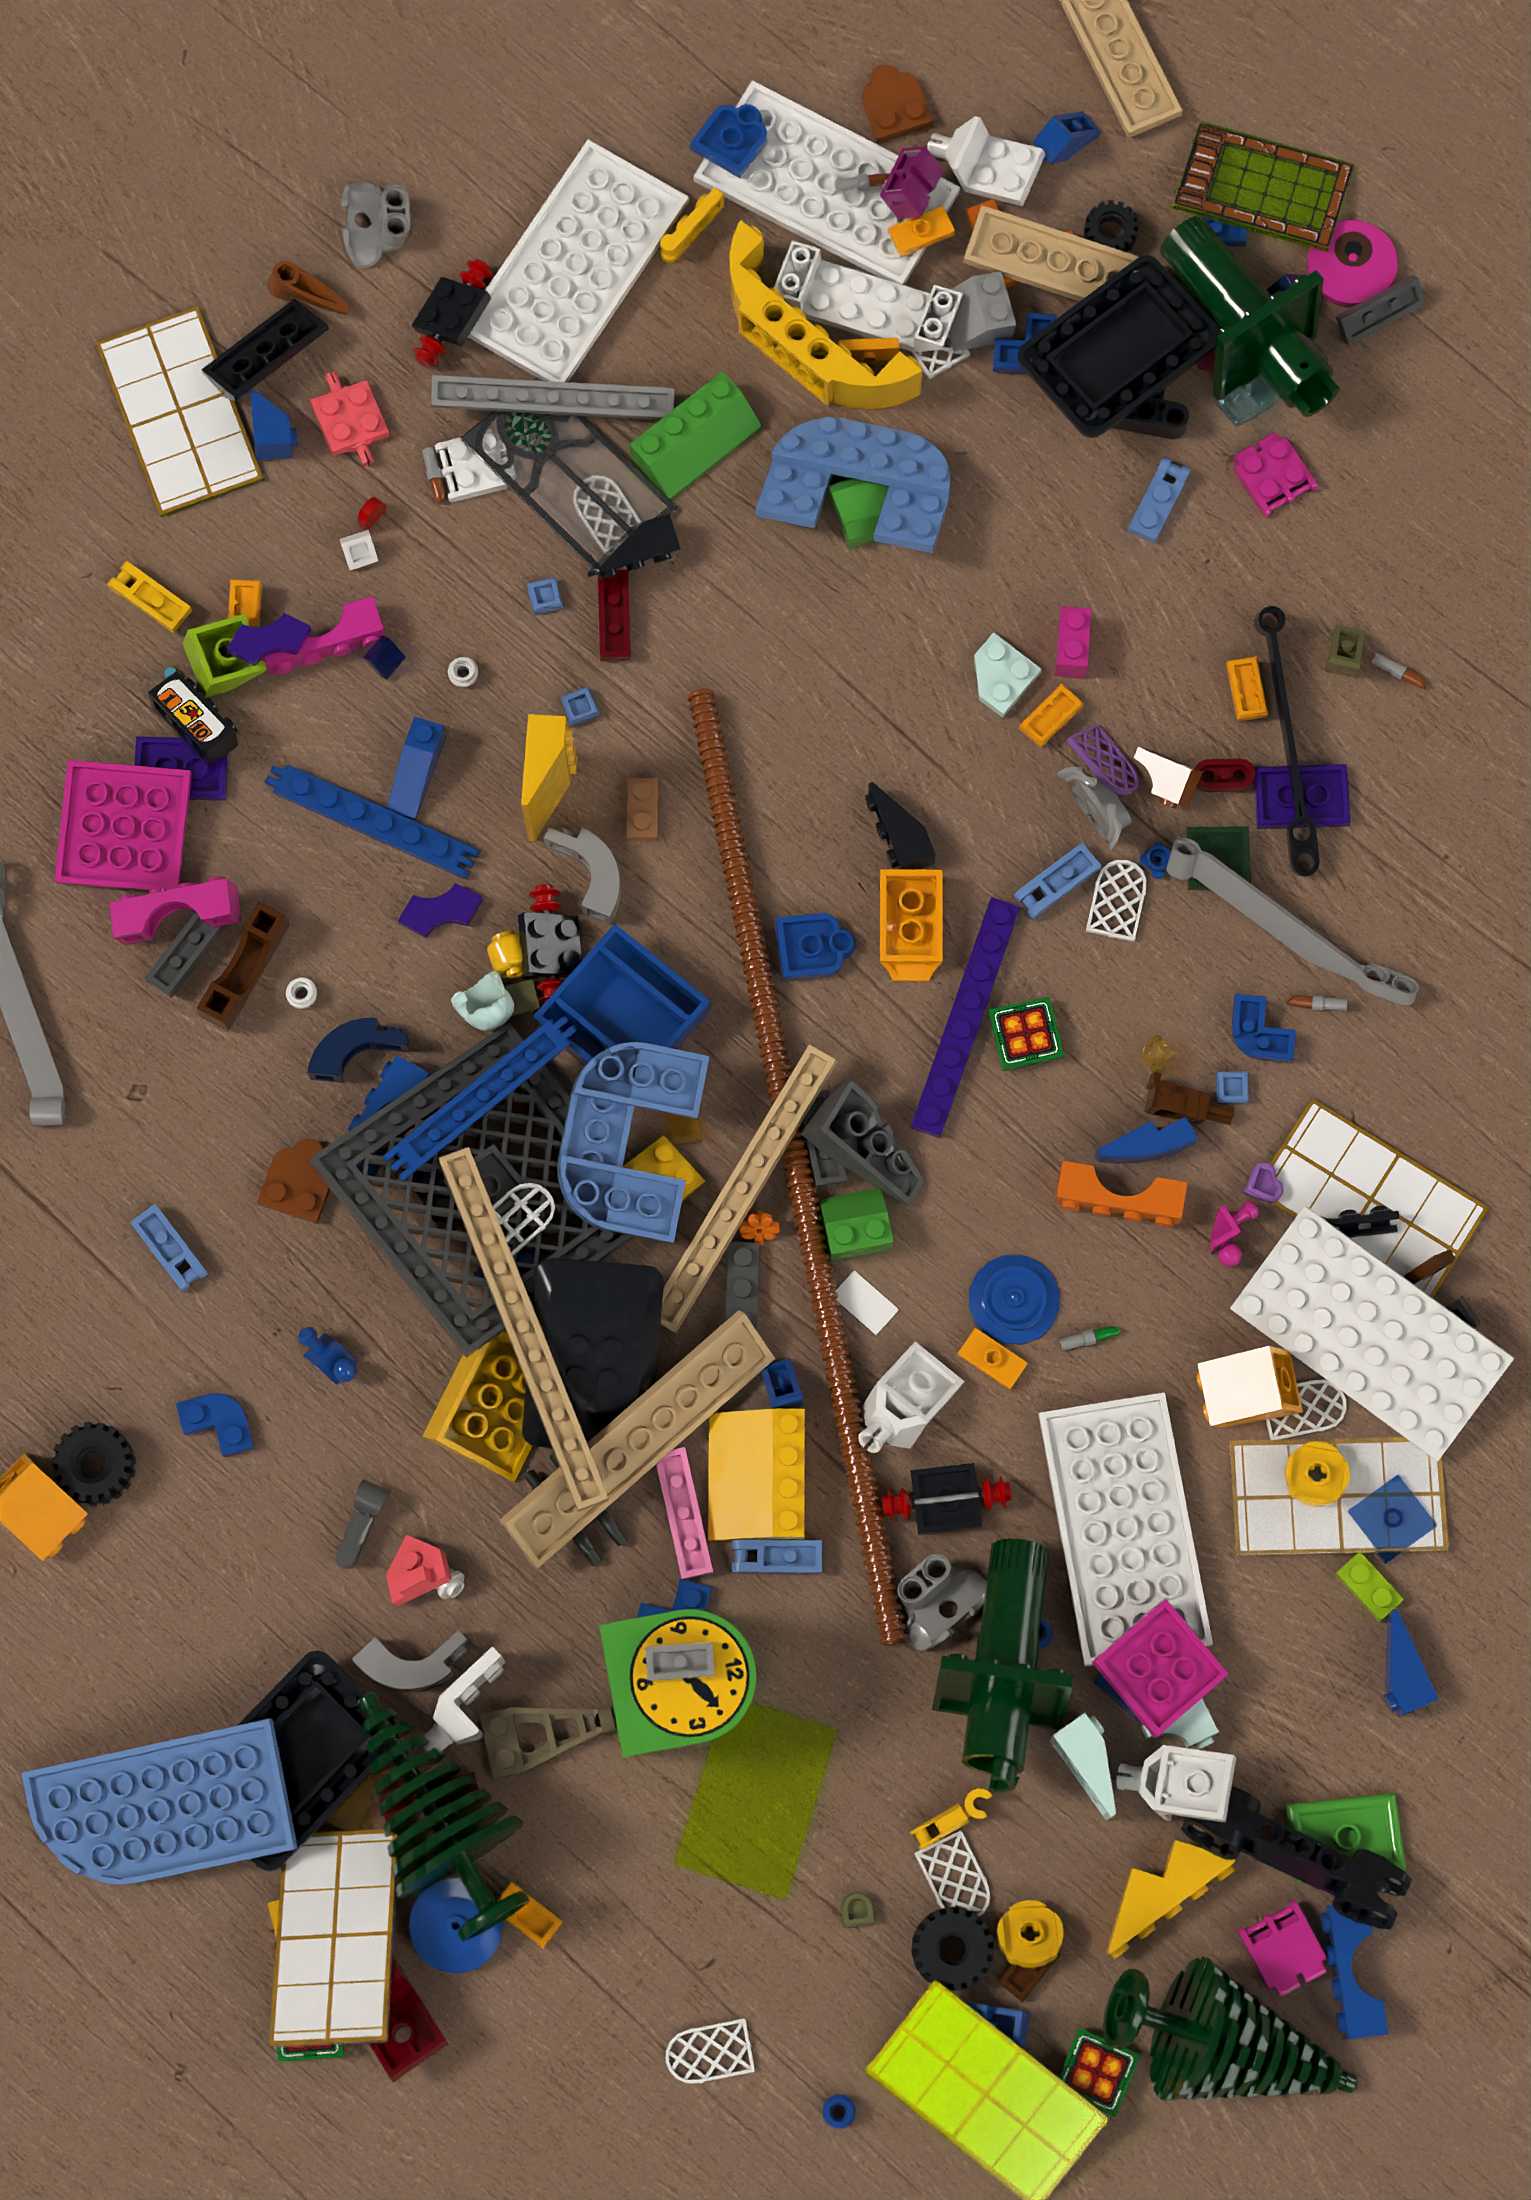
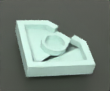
[974,632,1041,718]

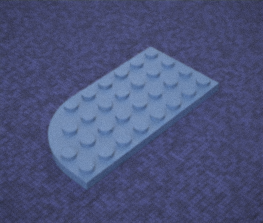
[22,1718,298,1884]

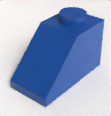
[1032,111,1102,164]
[251,391,297,460]

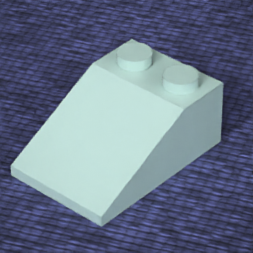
[1049,1713,1116,1821]

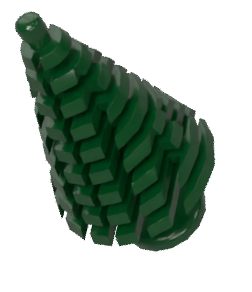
[358,1692,530,1942]
[1103,1956,1358,2101]

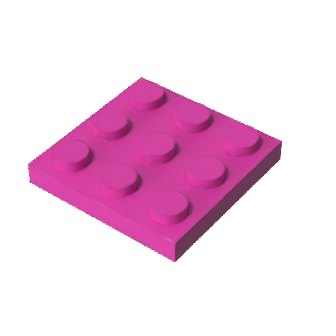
[1092,1598,1228,1738]

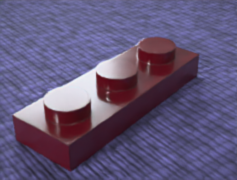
[598,569,631,661]

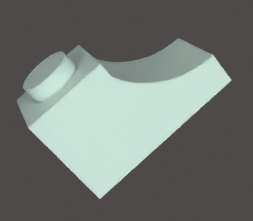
[1140,1698,1219,1750]

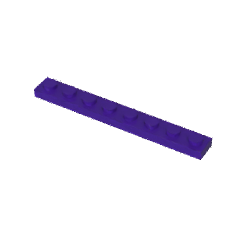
[911,897,1020,1138]

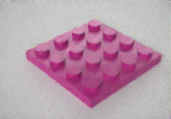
[54,760,192,892]

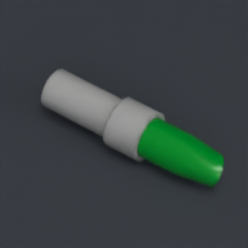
[1059,1326,1120,1351]

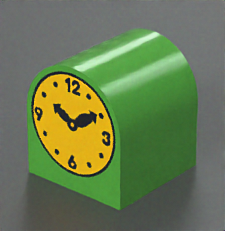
[599,1609,756,1757]

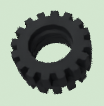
[1084,200,1139,253]

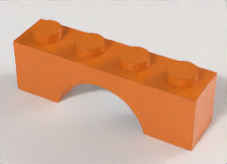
[1055,1160,1188,1228]

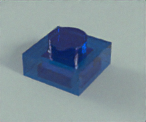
[363,635,406,680]

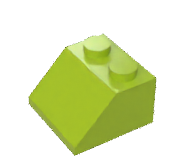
[182,614,267,698]

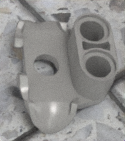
[340,183,410,269]
[1057,767,1132,851]
[897,1554,987,1651]

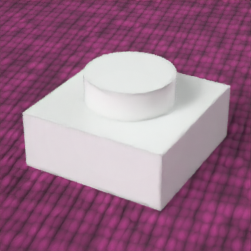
[339,530,378,570]

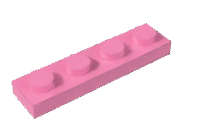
[656,1447,713,1580]

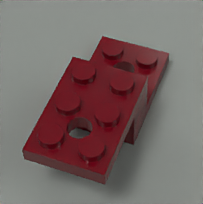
[367,1956,449,2082]

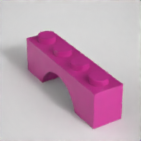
[264,596,386,675]
[110,876,241,945]

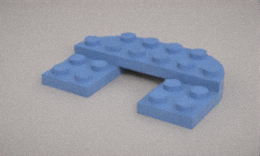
[756,417,951,554]
[557,1042,710,1243]

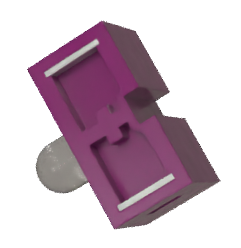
[880,146,944,219]

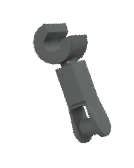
[336,1480,391,1569]

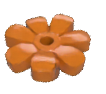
[739,1210,780,1245]

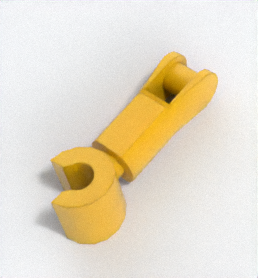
[910,1788,993,1850]

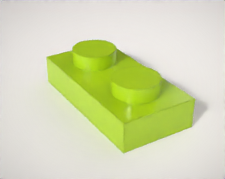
[1335,1552,1404,1622]

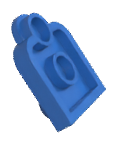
[690,104,767,178]
[775,913,856,980]

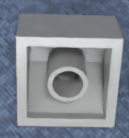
[949,271,1016,352]

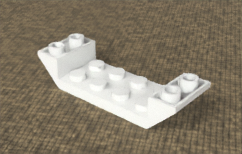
[774,241,963,353]

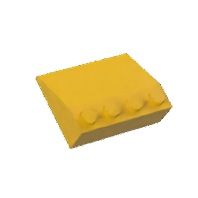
[521,714,578,841]
[422,1331,532,1482]
[708,1409,805,1541]

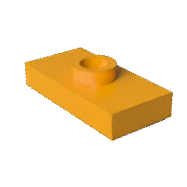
[888,206,955,257]
[838,337,899,364]
[228,579,262,627]
[1226,656,1268,722]
[1019,683,1084,749]
[957,1328,1028,1391]
[497,1881,563,1949]

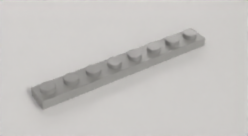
[431,375,674,420]

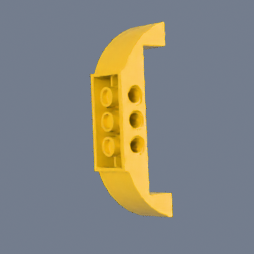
[729,220,922,410]

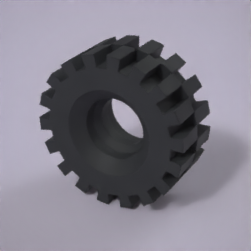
[51,1422,136,1506]
[911,1907,995,1991]

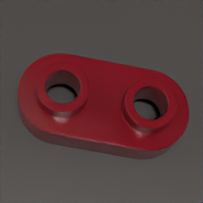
[1195,759,1256,792]

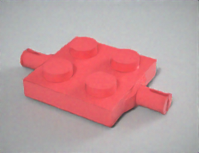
[310,371,389,467]

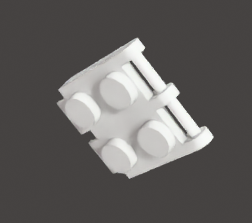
[435,429,517,502]

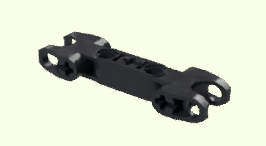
[1181,1786,1412,1929]

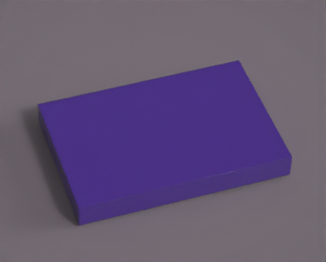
[134,737,229,801]
[1254,764,1351,829]

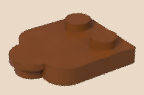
[862,64,933,144]
[257,1138,330,1224]

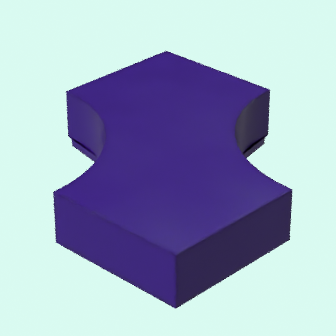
[227,613,311,666]
[398,883,483,938]

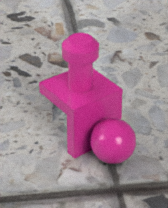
[1208,1201,1259,1267]

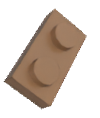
[626,778,659,841]

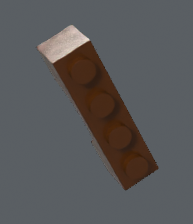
[196,901,290,1032]

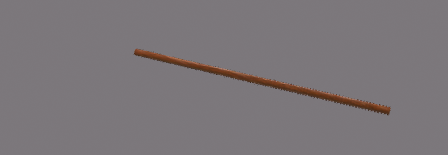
[687,689,908,1646]

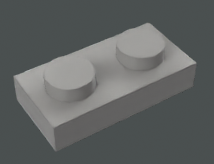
[645,1642,715,1681]

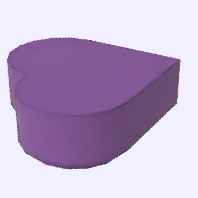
[1243,1162,1284,1203]

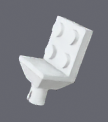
[927,116,1046,207]
[858,1342,965,1453]
[424,1646,505,1751]
[1116,1745,1236,1822]

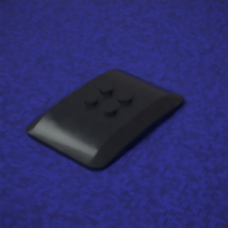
[1017,255,1221,438]
[522,1258,664,1448]
[237,1650,401,1871]

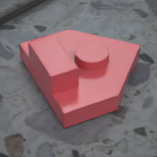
[386,1534,452,1606]

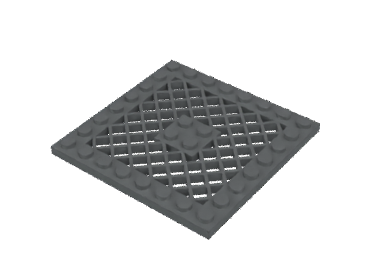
[309,1022,635,1358]

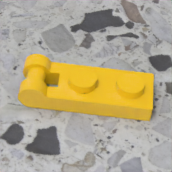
[660,187,724,263]
[106,561,192,634]

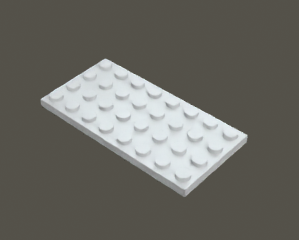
[694,81,960,285]
[468,140,689,382]
[1230,1206,1515,1461]
[1038,1392,1213,1667]

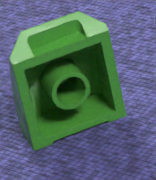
[827,479,889,549]

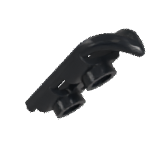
[1321,1205,1399,1238]

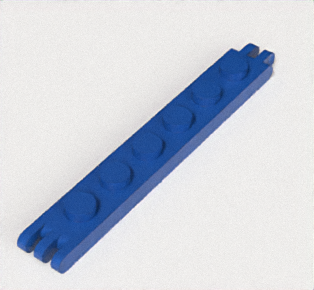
[264,765,480,879]
[382,1016,577,1181]

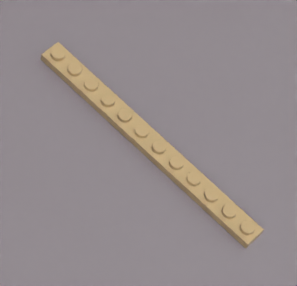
[439,1147,609,1512]

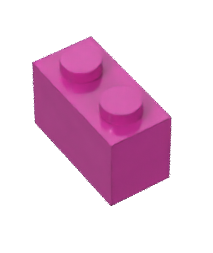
[1055,606,1092,679]

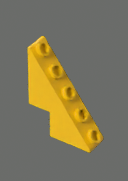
[1105,1840,1235,1959]

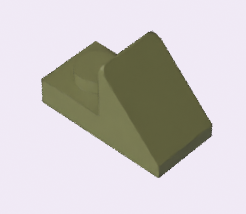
[1325,624,1365,677]

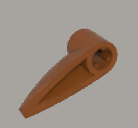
[267,261,351,315]

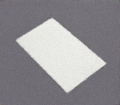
[835,1270,899,1335]

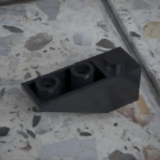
[587,514,680,579]
[865,782,936,870]

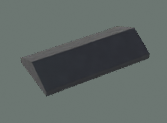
[201,299,329,401]

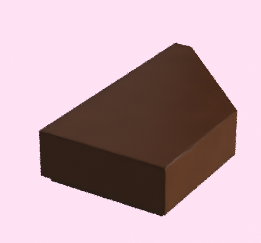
[1403,1249,1456,1285]
[997,1953,1061,2002]

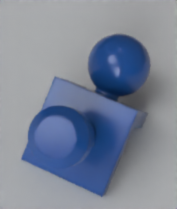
[298,1327,357,1385]

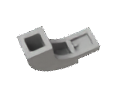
[544,827,621,925]
[352,1630,469,1692]

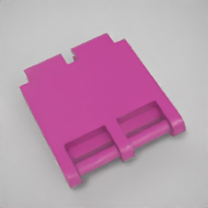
[1233,432,1318,518]
[1237,1899,1327,1997]

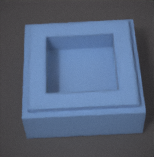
[526,577,563,615]
[560,686,600,727]
[1215,1071,1249,1105]

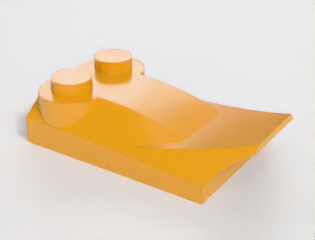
[880,869,943,981]

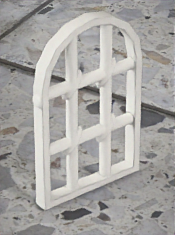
[493,1183,555,1256]

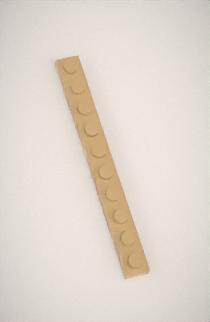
[660,1044,838,1333]

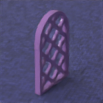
[1067,724,1140,795]

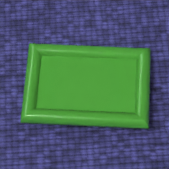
[1285,1792,1407,1883]

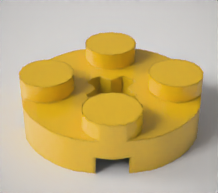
[1284,1441,1350,1507]
[997,1900,1063,1968]

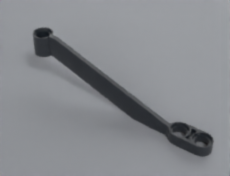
[1254,606,1320,877]

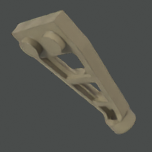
[480,1705,616,1779]

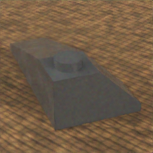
[801,1080,925,1207]

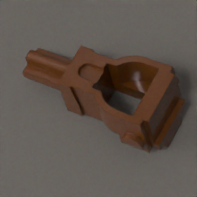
[1144,1072,1235,1125]

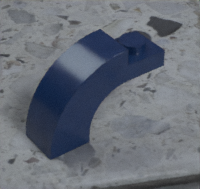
[307,1018,410,1083]

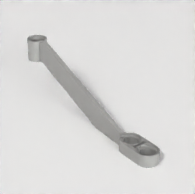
[1166,838,1419,1005]
[0,858,66,1126]

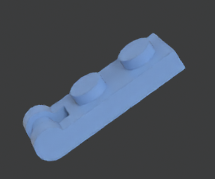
[1127,456,1192,544]
[1014,842,1101,920]
[130,1204,208,1293]
[732,1540,822,1574]

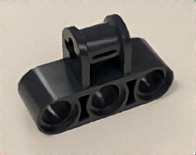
[1113,389,1189,439]

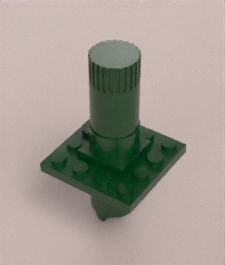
[1160,216,1340,417]
[932,1538,1074,1792]

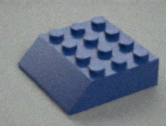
[533,924,711,1066]

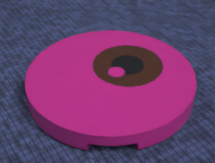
[1307,220,1398,308]

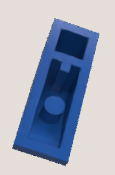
[386,716,446,821]
[1384,1609,1438,1717]

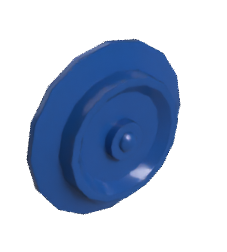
[969,1255,1059,1345]
[408,1877,503,1974]

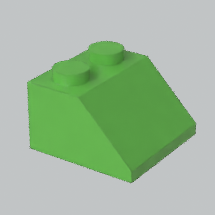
[819,1188,894,1261]

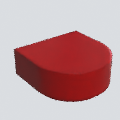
[357,497,386,531]

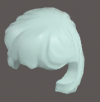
[451,971,514,1031]

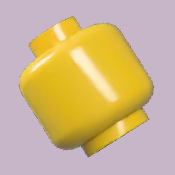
[487,930,523,979]

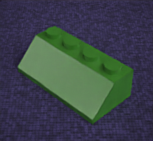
[629,371,762,500]

